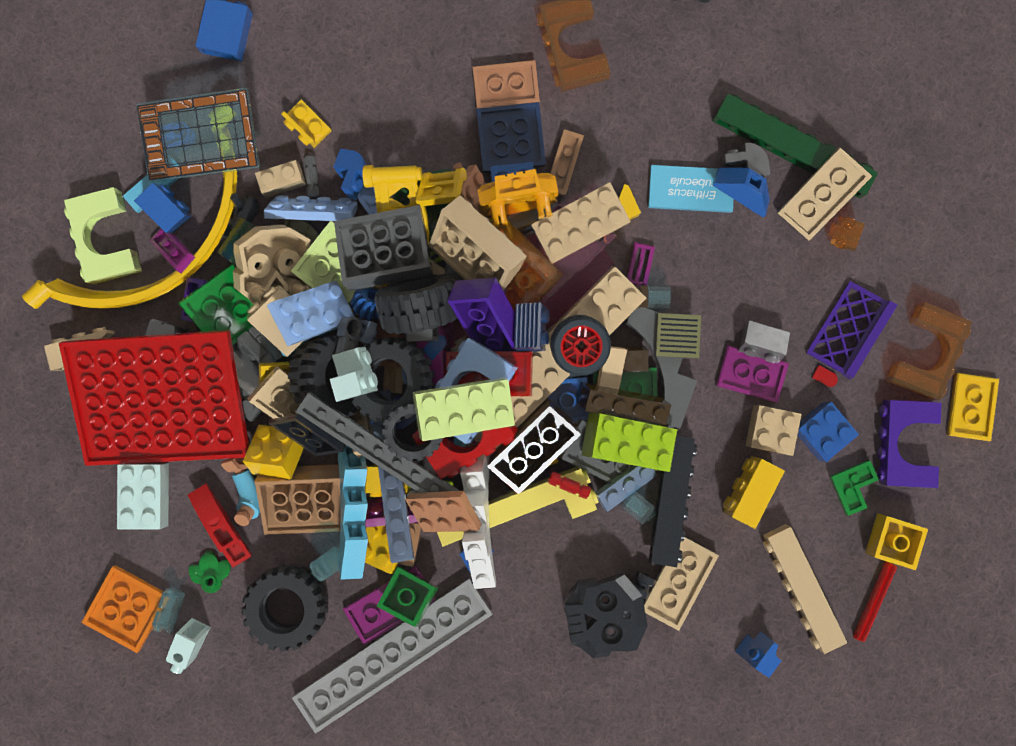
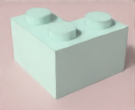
[330,347,378,402]

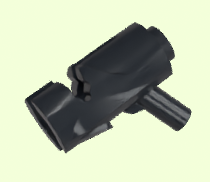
[223,193,260,241]

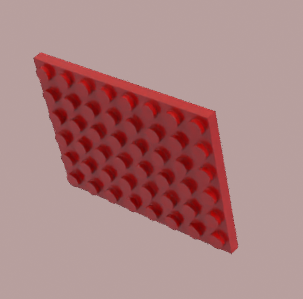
[58,330,249,466]

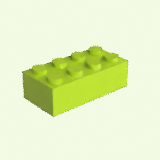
[581,413,677,472]

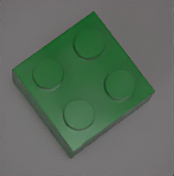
[377,567,438,627]

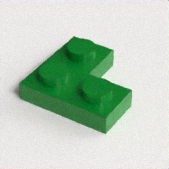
[829,460,879,516]

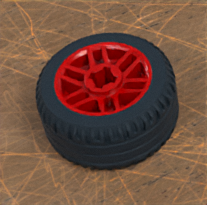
[550,315,611,376]

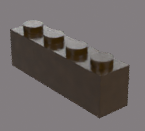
[578,383,671,425]

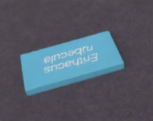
[648,165,734,213]

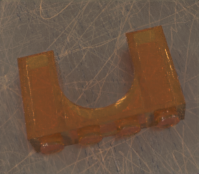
[536,0,611,92]
[885,302,972,400]

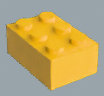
[723,456,785,529]

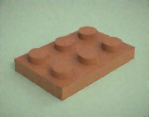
[473,60,540,109]
[405,491,481,532]

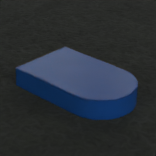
[423,335,447,360]

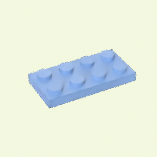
[264,195,358,221]
[267,281,355,346]

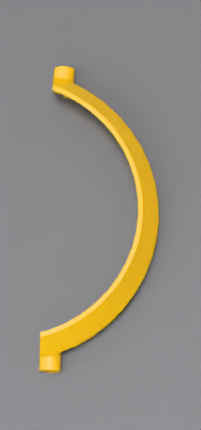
[22,103,238,309]

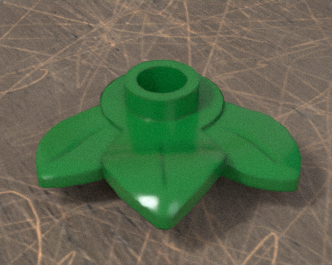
[189,550,231,593]

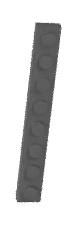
[296,391,459,493]

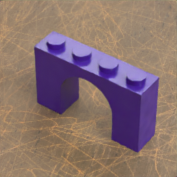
[877,400,942,488]

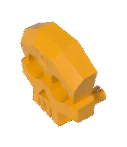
[478,169,558,227]

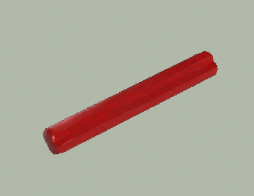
[853,562,897,642]

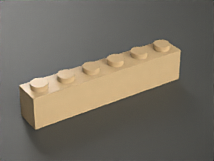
[763,524,847,654]

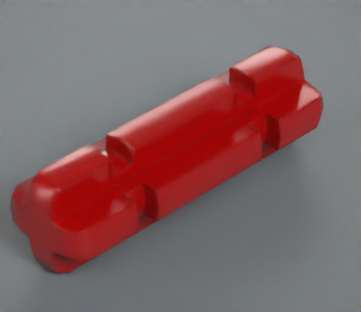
[548,472,591,499]

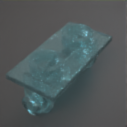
[152,586,185,634]

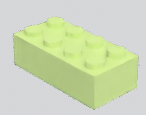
[413,378,515,441]

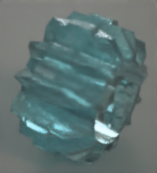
[309,547,339,581]

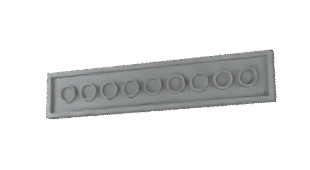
[292,578,493,734]

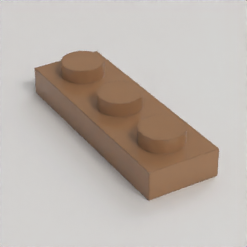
[550,129,584,197]

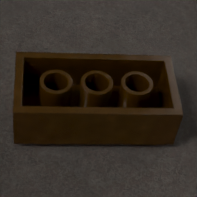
[486,397,581,494]

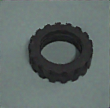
[382,399,443,461]

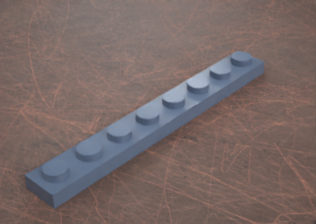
[372,389,414,563]

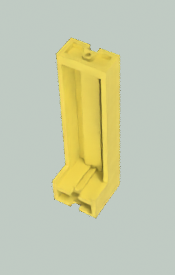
[437,466,599,547]

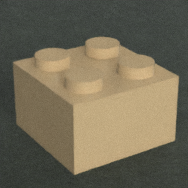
[745,405,801,456]

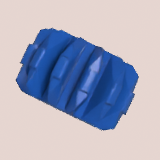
[351,287,379,321]

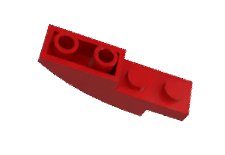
[187,483,252,568]

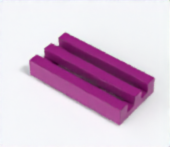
[627,242,655,285]

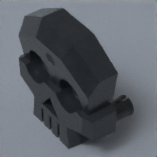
[563,573,648,658]

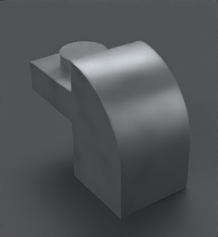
[721,143,770,178]

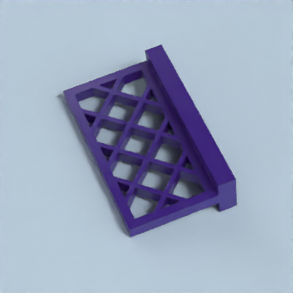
[806,281,897,380]

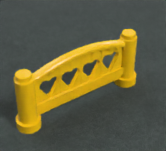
[362,165,429,288]

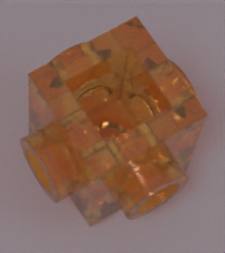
[829,216,865,251]

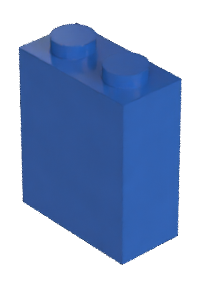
[195,0,253,62]

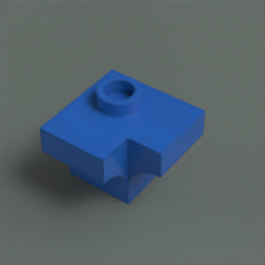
[735,631,782,678]

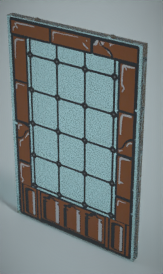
[136,88,260,182]

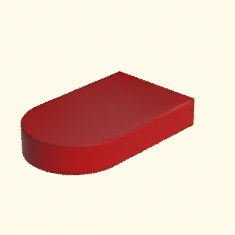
[812,365,838,387]

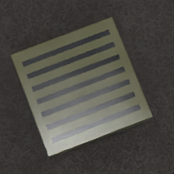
[655,313,701,359]

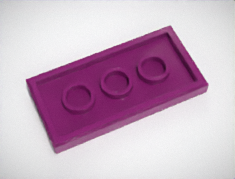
[343,565,436,645]

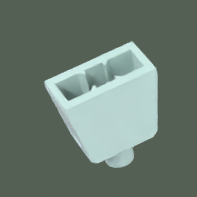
[166,618,211,674]

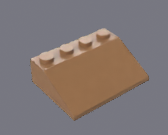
[255,464,341,535]

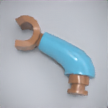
[221,458,260,526]

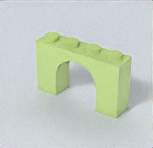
[64,187,142,284]

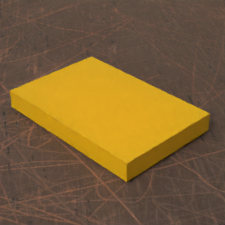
[947,373,999,441]

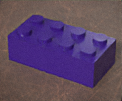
[448,278,517,352]

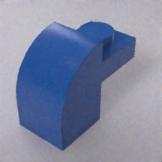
[333,149,367,200]

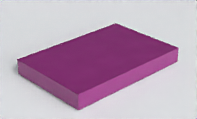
[716,345,789,403]

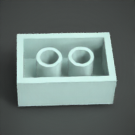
[117,463,169,529]

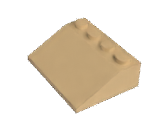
[429,196,527,291]

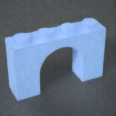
[435,338,518,444]

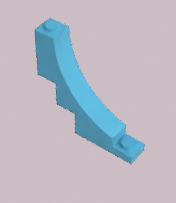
[338,445,368,580]

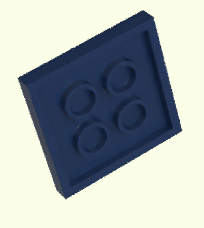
[476,102,546,173]

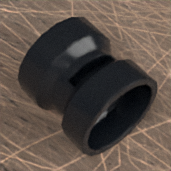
[633,570,656,599]

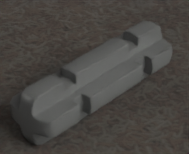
[304,156,319,198]

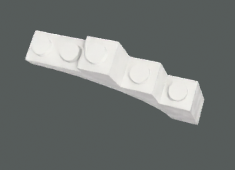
[460,443,496,589]

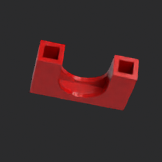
[412,426,518,479]

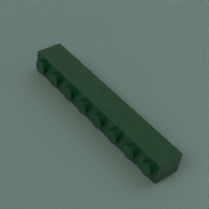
[712,94,878,199]

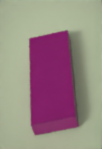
[150,228,195,273]

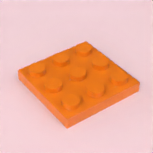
[81,565,171,653]

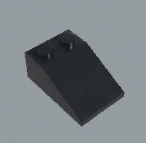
[268,414,346,456]

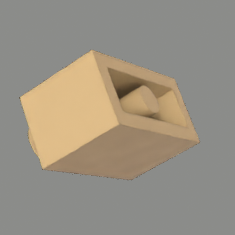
[255,160,306,198]

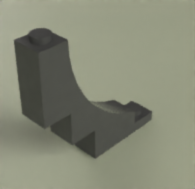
[625,308,697,429]

